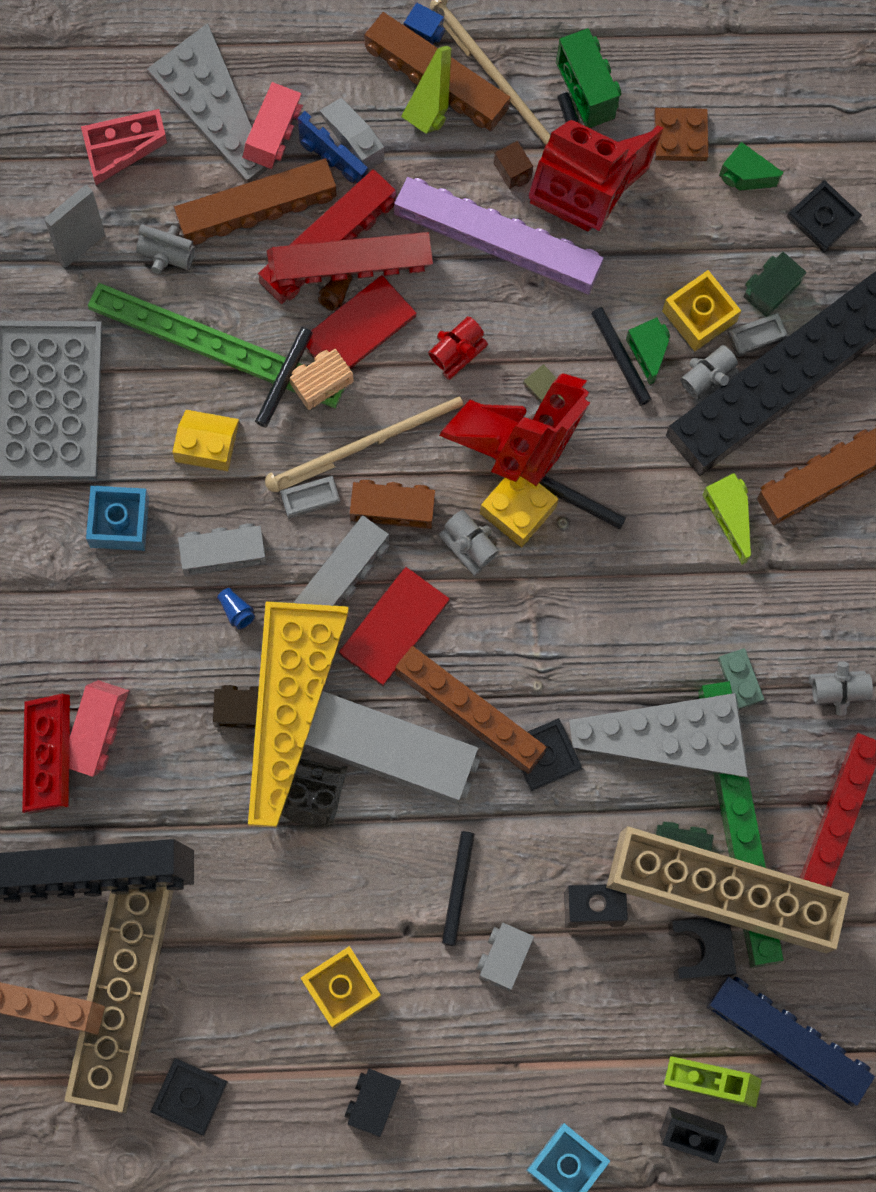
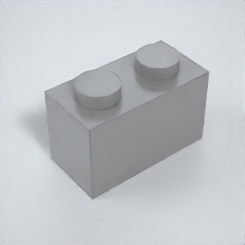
[476,922,534,992]

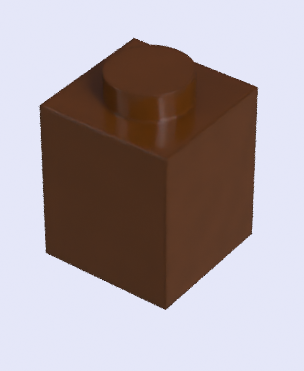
[493,141,534,189]

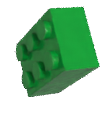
[556,28,621,128]

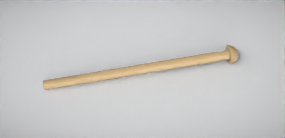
[430,0,550,146]
[265,396,464,492]

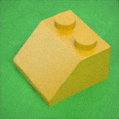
[172,410,239,471]

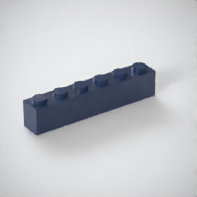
[706,976,876,1107]

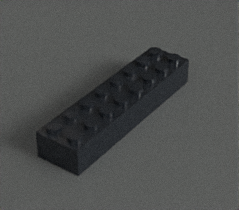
[0,839,194,903]

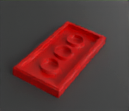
[306,275,417,369]
[339,567,450,686]
[22,693,70,814]

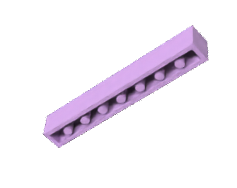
[394,177,604,295]

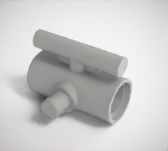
[136,224,196,274]
[680,345,740,405]
[439,510,500,576]
[809,662,873,716]

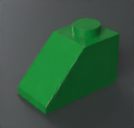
[719,142,784,191]
[626,317,670,385]

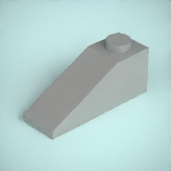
[319,98,384,170]

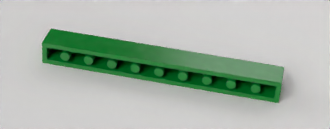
[698,681,784,968]

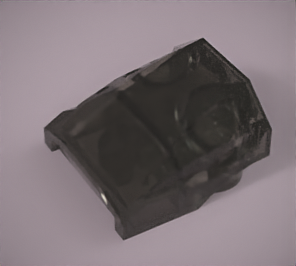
[281,758,348,828]

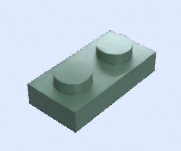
[718,648,764,710]

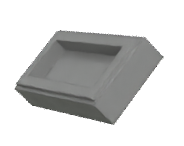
[728,313,788,357]
[280,476,340,519]

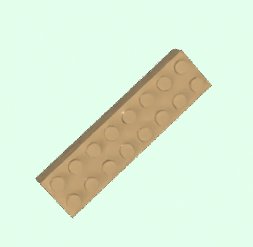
[606,827,849,954]
[64,887,174,1113]

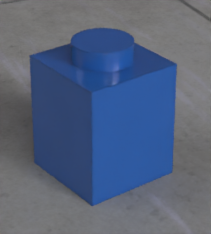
[404,2,445,45]

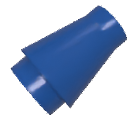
[217,588,255,629]

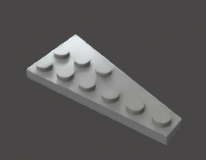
[147,23,268,183]
[569,693,749,778]

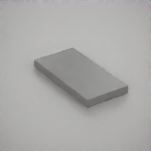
[44,185,105,268]

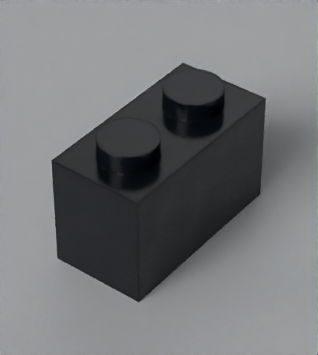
[344,1068,401,1137]
[660,1106,728,1163]

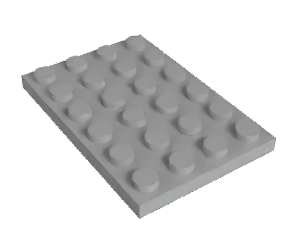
[0,321,103,480]

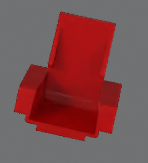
[528,120,664,232]
[439,373,590,487]

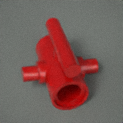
[428,316,488,380]

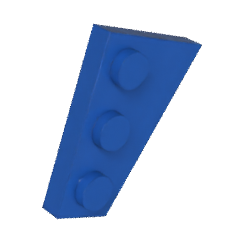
[298,110,368,183]

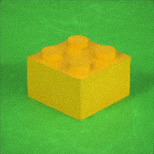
[662,270,741,352]
[480,477,558,548]
[301,946,381,1030]

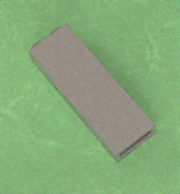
[304,691,481,805]

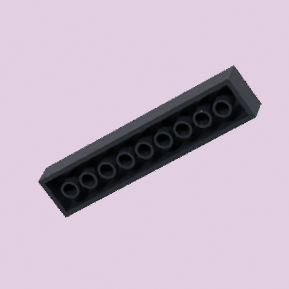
[666,271,876,476]

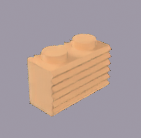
[290,349,354,410]

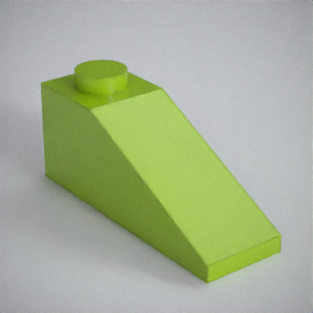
[401,46,451,134]
[702,473,751,565]
[664,1056,762,1108]

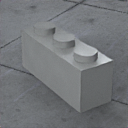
[178,524,266,576]

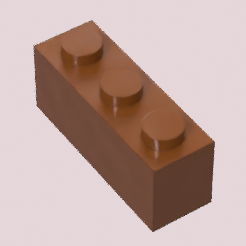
[350,480,435,529]

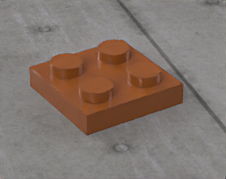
[654,108,708,161]

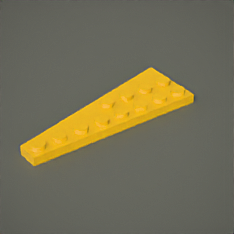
[248,601,349,828]

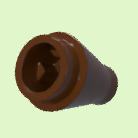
[318,275,353,311]

